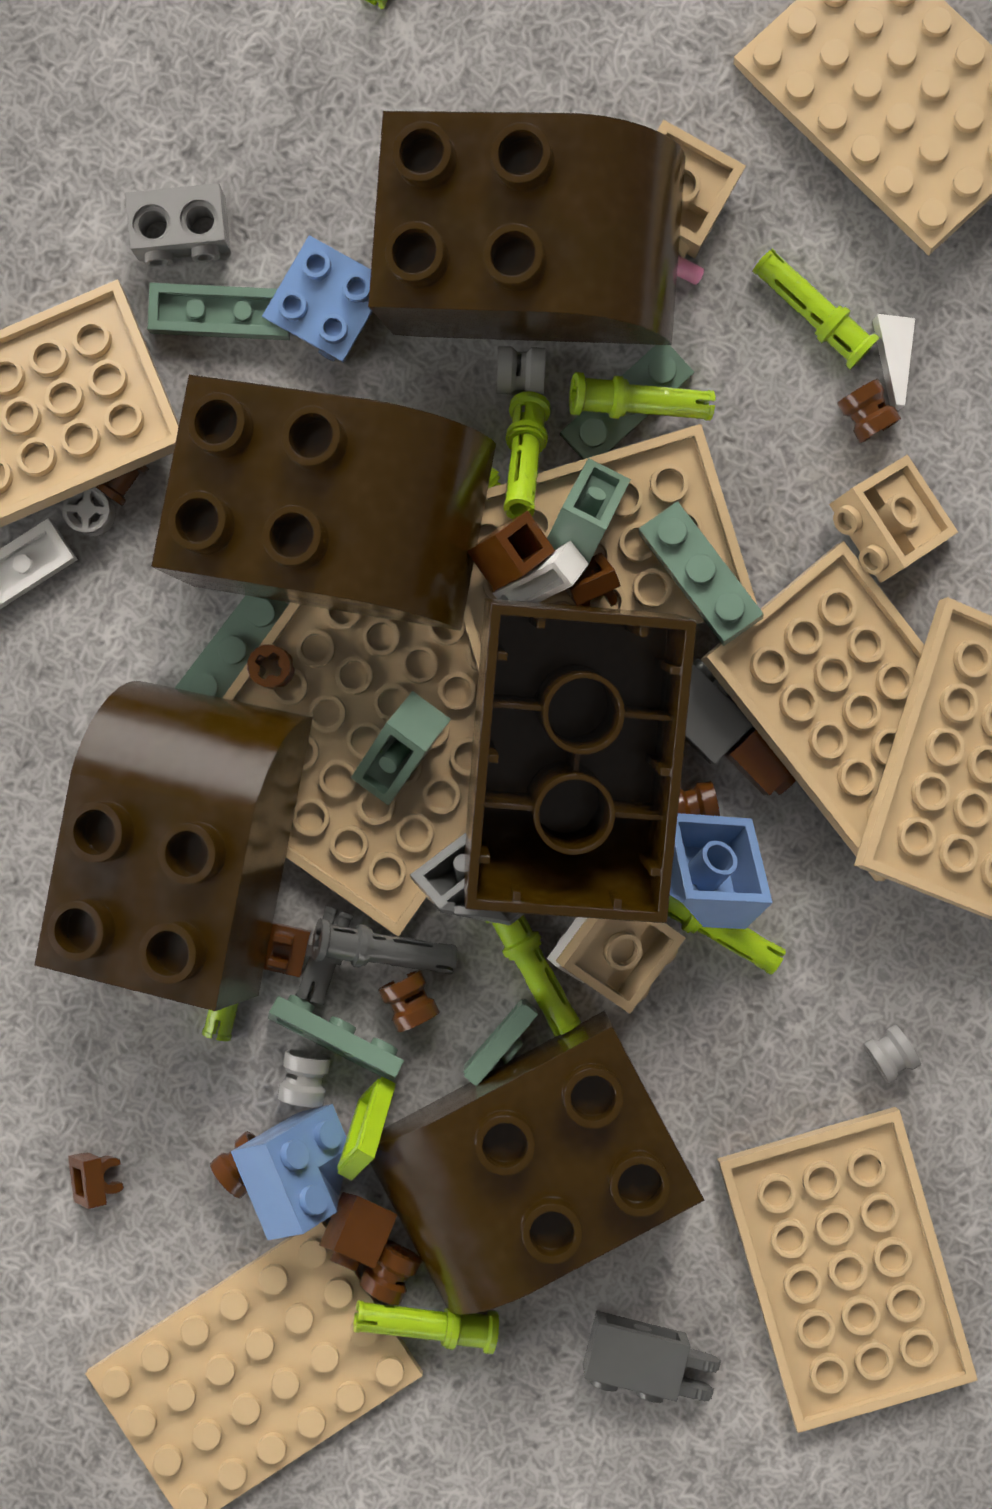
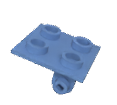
[262,235,372,362]

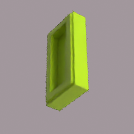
[337,1076,396,1181]

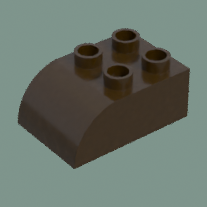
[368,111,686,345]
[151,374,496,631]
[464,598,697,923]
[34,681,313,1011]
[370,1011,705,1314]

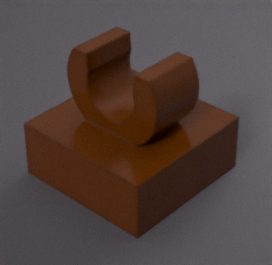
[565,553,621,607]
[264,922,311,978]
[68,1152,124,1209]

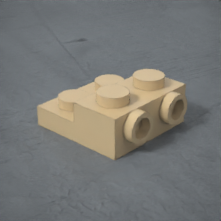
[657,119,746,258]
[829,454,958,583]
[556,918,686,1014]

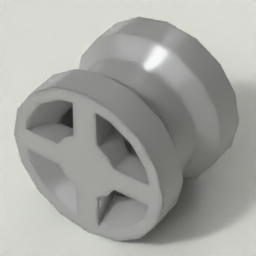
[62,487,116,537]
[863,1025,921,1084]

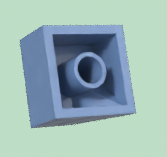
[670,813,773,929]
[231,1104,347,1240]

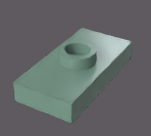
[463,999,538,1086]

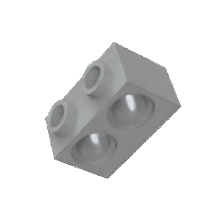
[125,183,231,267]

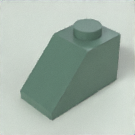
[547,458,631,572]
[351,691,451,806]

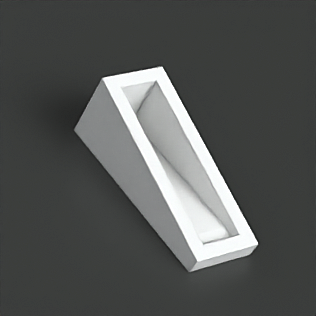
[872,314,915,410]
[493,540,589,603]

